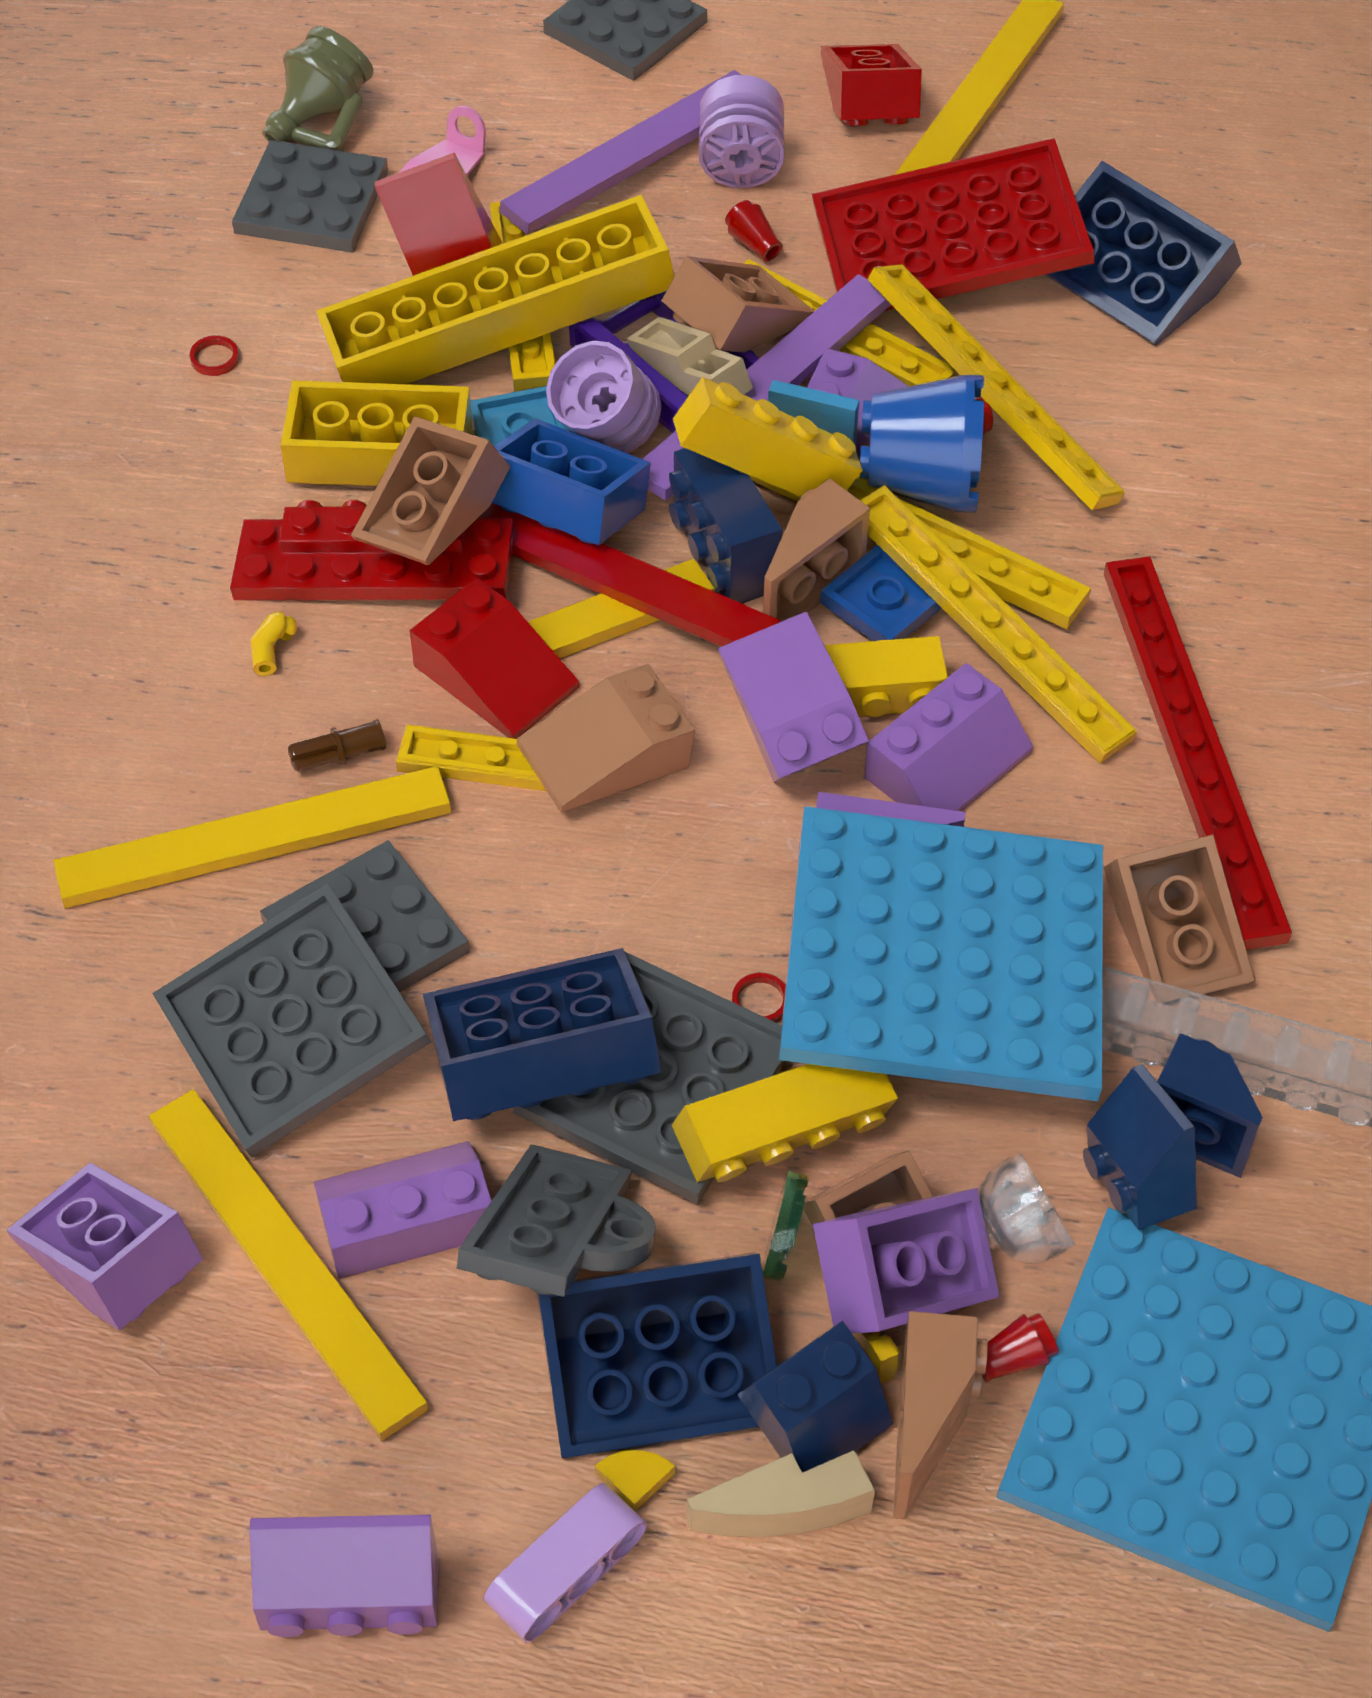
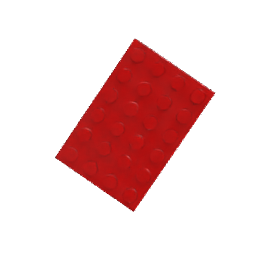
[812,138,1094,311]

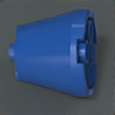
[860,375,984,513]

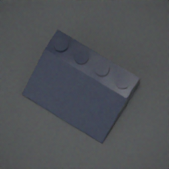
[1045,161,1242,346]
[423,948,662,1121]
[537,1252,777,1458]

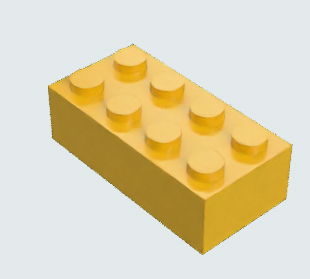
[280,380,473,486]

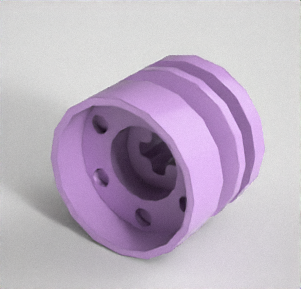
[699,75,784,188]
[546,341,661,453]

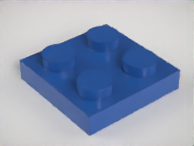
[820,545,942,641]

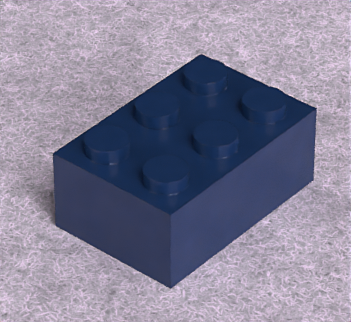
[669,448,783,603]

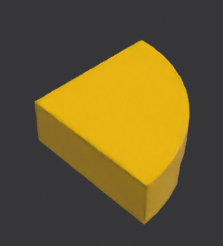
[854,1331,900,1383]
[594,1450,675,1511]

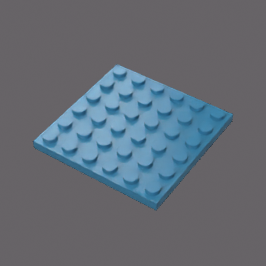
[778,806,1103,1101]
[996,1207,1372,1632]

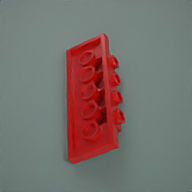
[230,500,515,600]

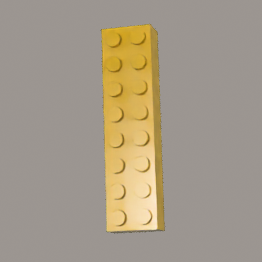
[316,194,675,384]

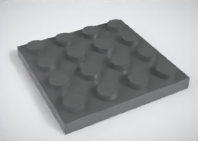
[152,883,431,1157]
[513,948,787,1205]

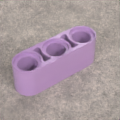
[483,1483,647,1643]

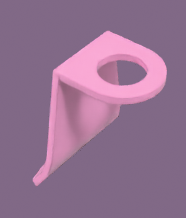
[400,105,486,176]

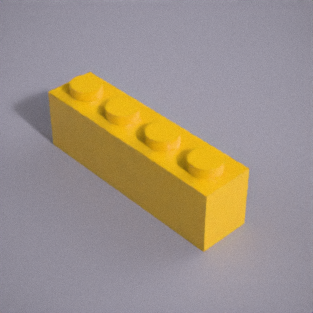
[673,377,862,497]
[824,636,948,717]
[672,1064,898,1183]

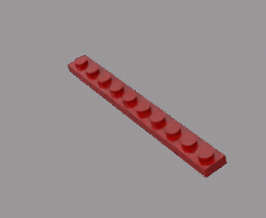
[1104,556,1292,950]

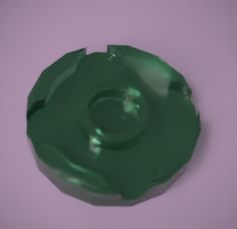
[762,1171,809,1281]

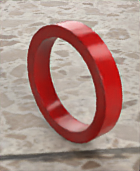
[189,335,239,376]
[732,972,786,1023]

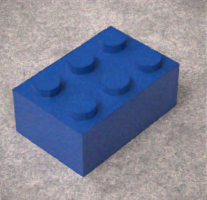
[492,418,651,545]

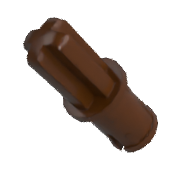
[288,719,386,771]

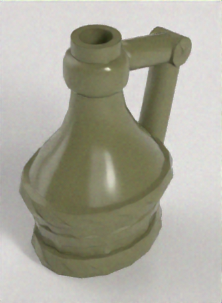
[262,26,374,151]

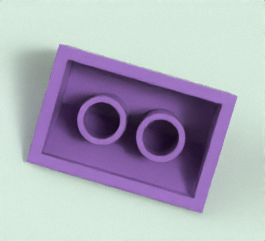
[864,663,1033,811]
[313,1141,491,1279]
[250,1514,439,1637]

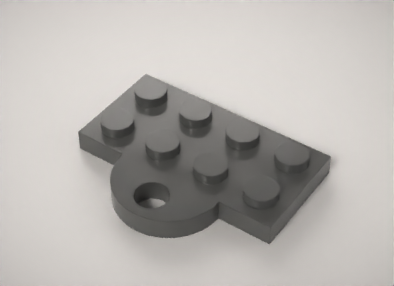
[457,1144,656,1297]

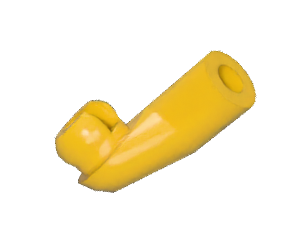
[250,611,297,676]

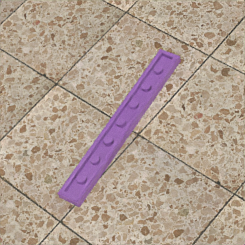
[500,70,741,235]
[643,274,891,501]

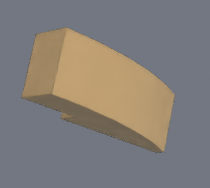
[627,317,753,395]
[687,1450,875,1537]

